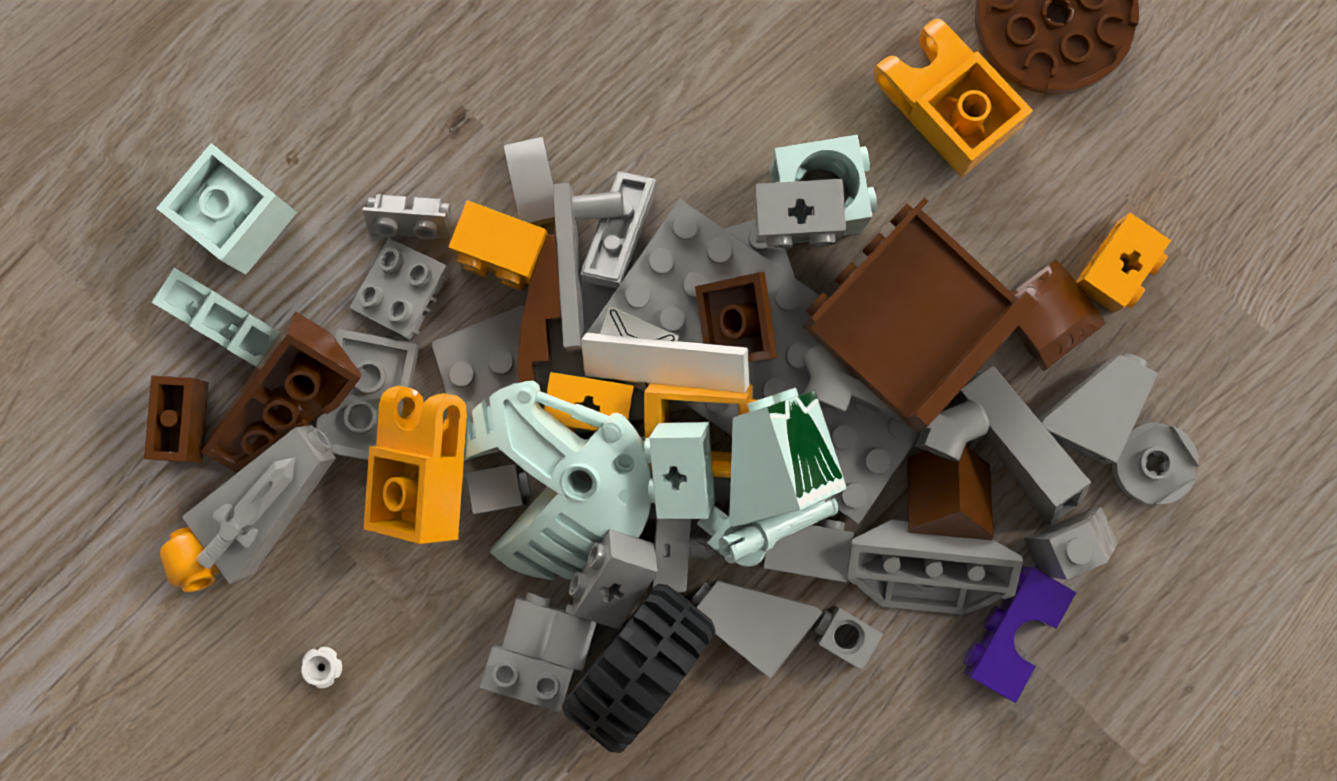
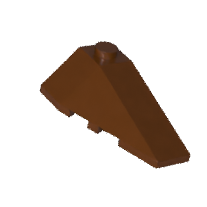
[200,311,362,473]

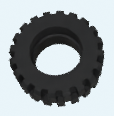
[562,584,716,753]

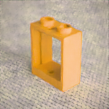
[644,383,759,478]

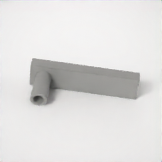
[553,183,624,355]

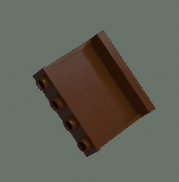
[803,197,1039,433]

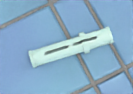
[719,496,838,564]

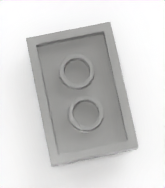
[316,329,420,460]

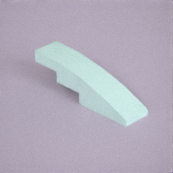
[152,267,280,367]

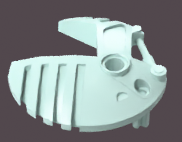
[464,381,653,580]

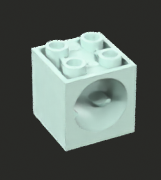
[769,135,877,244]
[156,143,297,275]

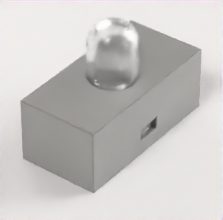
[652,515,716,592]

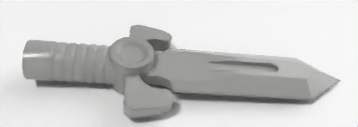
[197,457,295,569]

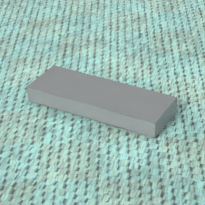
[580,171,658,289]

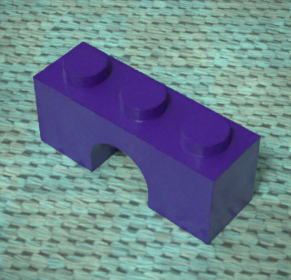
[963,566,1077,703]

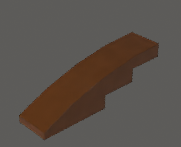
[517,234,562,383]

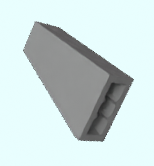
[959,366,1091,526]
[182,425,336,584]

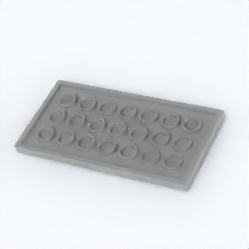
[587,199,921,524]

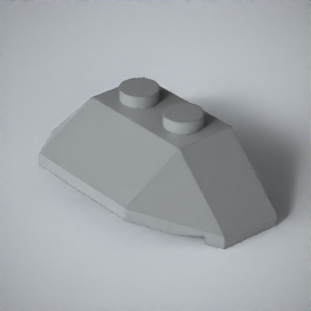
[847,520,1023,615]

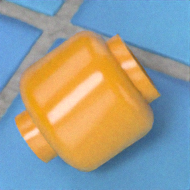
[159,527,220,592]

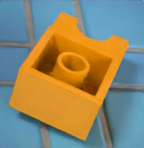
[873,19,1033,178]
[363,386,467,544]

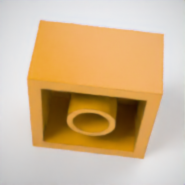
[449,200,548,292]

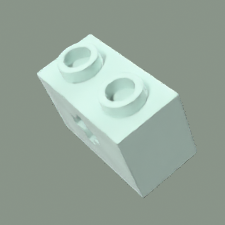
[644,422,715,519]

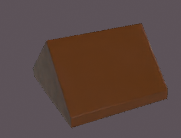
[695,272,777,363]
[907,445,994,540]

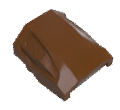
[1011,259,1106,371]

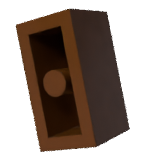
[144,375,209,463]

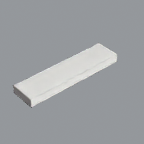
[581,333,749,393]

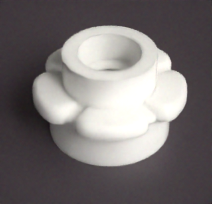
[301,647,342,688]

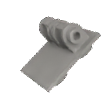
[350,238,449,340]

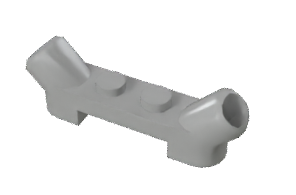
[803,344,989,462]

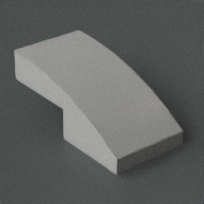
[504,137,555,226]

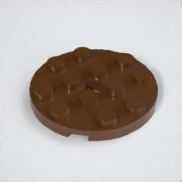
[975,0,1139,94]

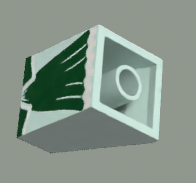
[730,388,847,527]

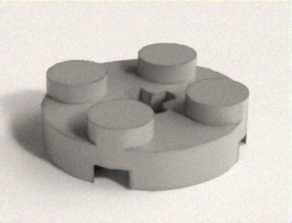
[1112,422,1198,504]

